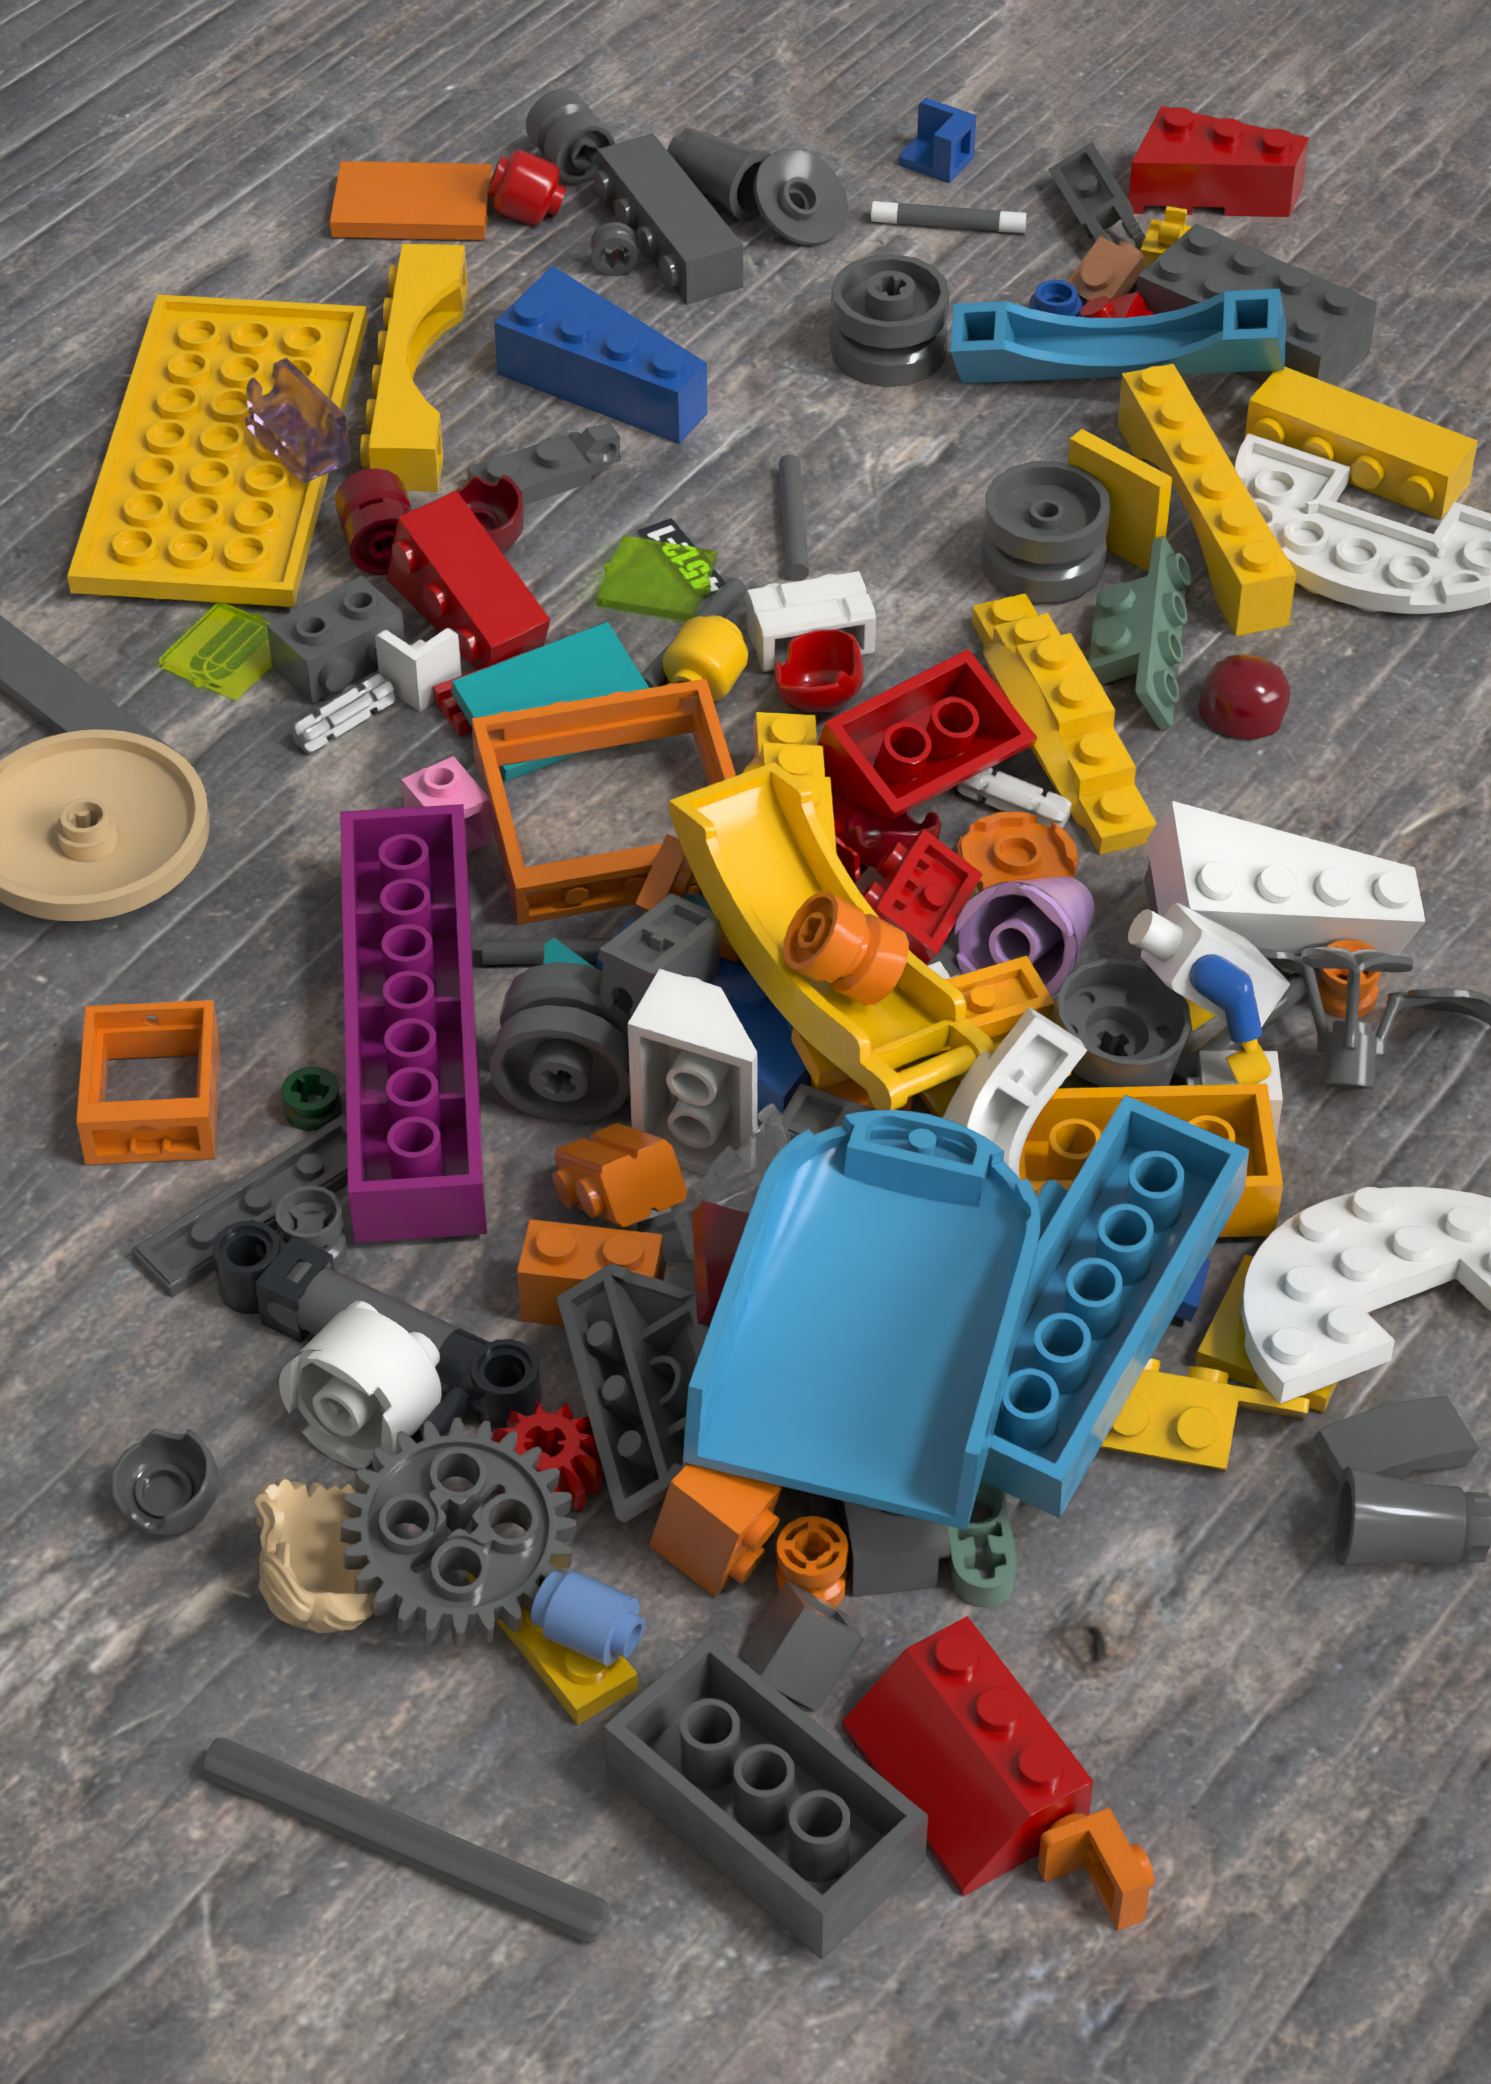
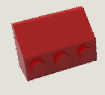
[818,649,1038,819]
[842,1616,1093,1897]

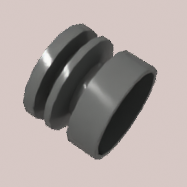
[1050,958,1192,1088]

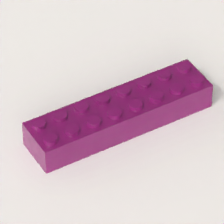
[340,804,487,1243]

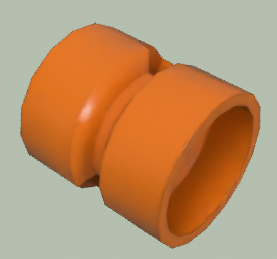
[783,891,909,1006]

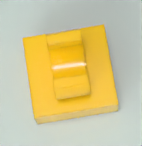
[1140,206,1192,268]

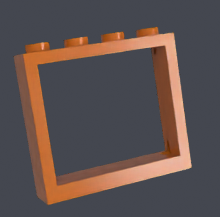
[472,679,736,925]

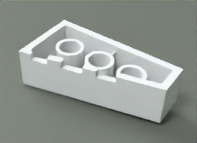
[1146,801,1425,954]

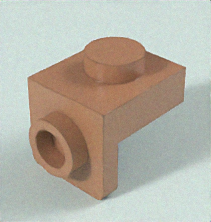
[1067,236,1146,305]

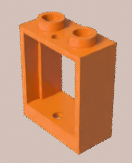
[76,1000,220,1165]

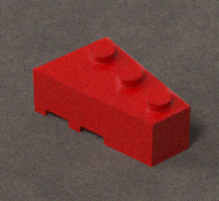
[1128,106,1309,217]
[387,490,550,670]

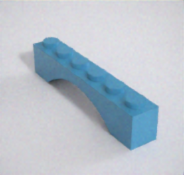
[950,289,1286,383]

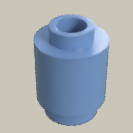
[531,1570,645,1666]

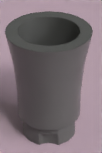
[667,128,771,221]
[1334,1466,1491,1566]

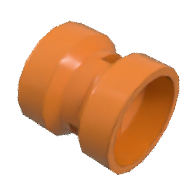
[776,1516,848,1607]

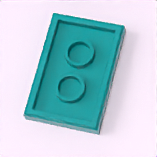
[451,622,649,782]

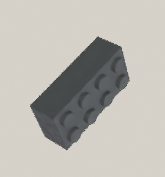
[1136,224,1377,386]
[603,1634,928,1960]

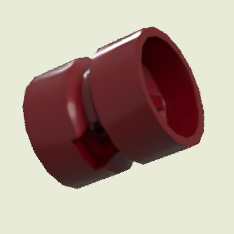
[334,468,411,575]

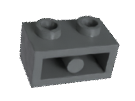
[267,575,405,705]

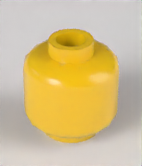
[662,615,748,702]

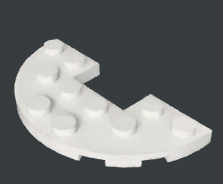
[1235,433,1491,614]
[1240,1187,1491,1404]

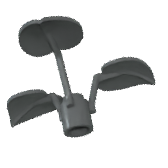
[1256,947,1491,1090]

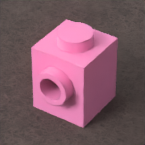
[401,756,493,853]

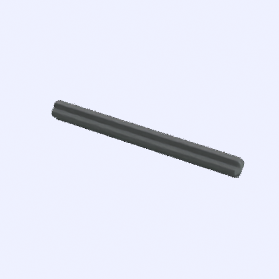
[201,1738,609,1943]

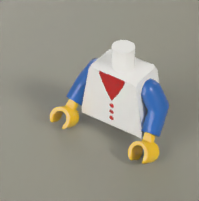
[1128,903,1290,1084]

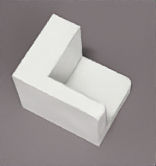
[375,628,461,712]

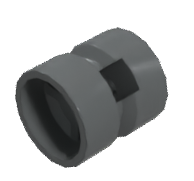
[526,89,615,184]

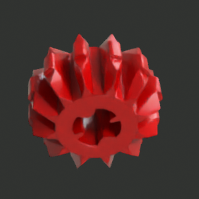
[491,1401,603,1513]

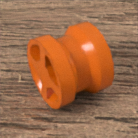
[1317,939,1382,1019]

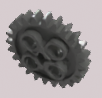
[340,1418,576,1647]

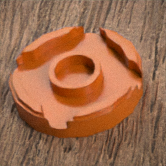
[956,812,1079,892]

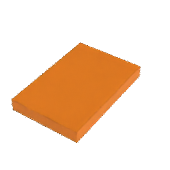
[330,161,493,241]

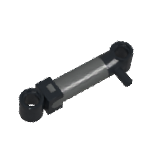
[213,1220,542,1438]

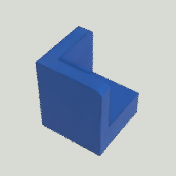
[899,98,976,183]

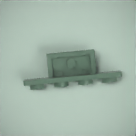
[1088,536,1191,730]

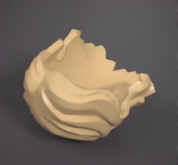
[254,1478,378,1633]

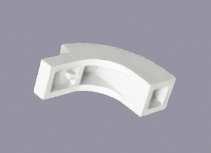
[943,1007,1087,1180]

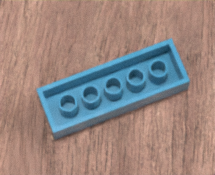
[981,1095,1249,1519]

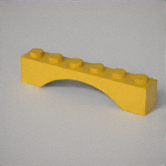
[360,244,468,492]
[1117,364,1296,636]

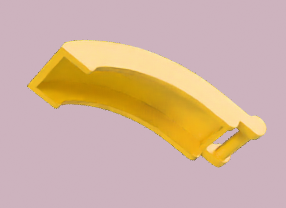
[669,762,996,1110]

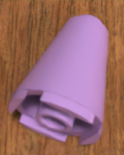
[954,876,1095,997]

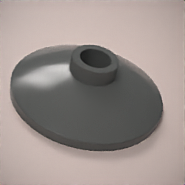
[754,149,848,245]

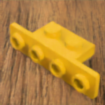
[1100,1358,1310,1471]

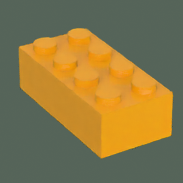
[1019,1084,1283,1237]

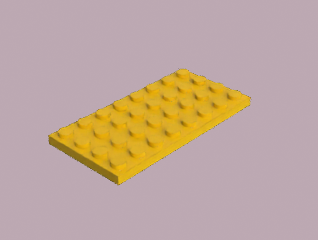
[67,294,368,607]

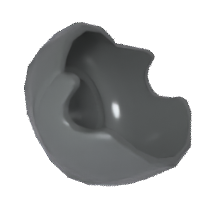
[111,1428,218,1536]

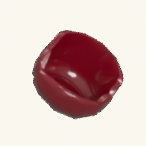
[452,475,524,553]
[1198,654,1291,739]
[843,811,942,877]

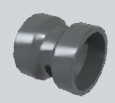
[275,1185,347,1271]

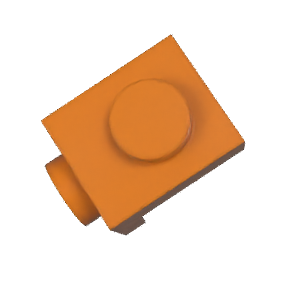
[1037,1807,1155,1931]

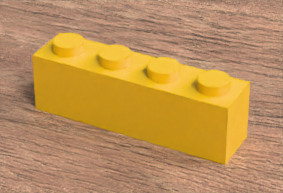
[1244,366,1478,520]

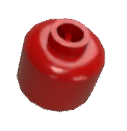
[486,150,566,226]

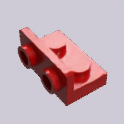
[862,829,983,965]

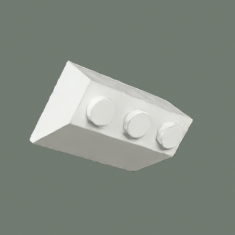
[628,969,757,1180]

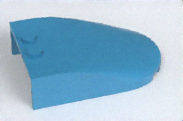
[683,1110,1040,1530]

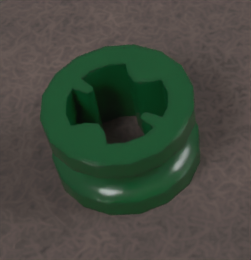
[282,1067,341,1131]

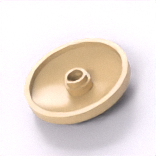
[0,729,210,921]

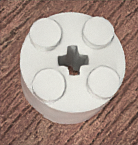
[279,1301,441,1469]

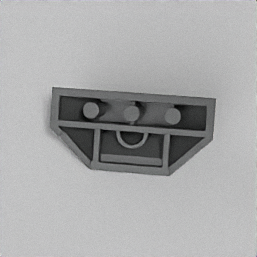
[556,1263,709,1523]

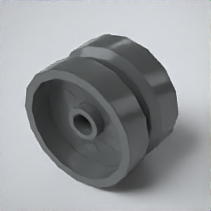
[830,254,950,387]
[982,461,1110,603]
[489,962,633,1124]

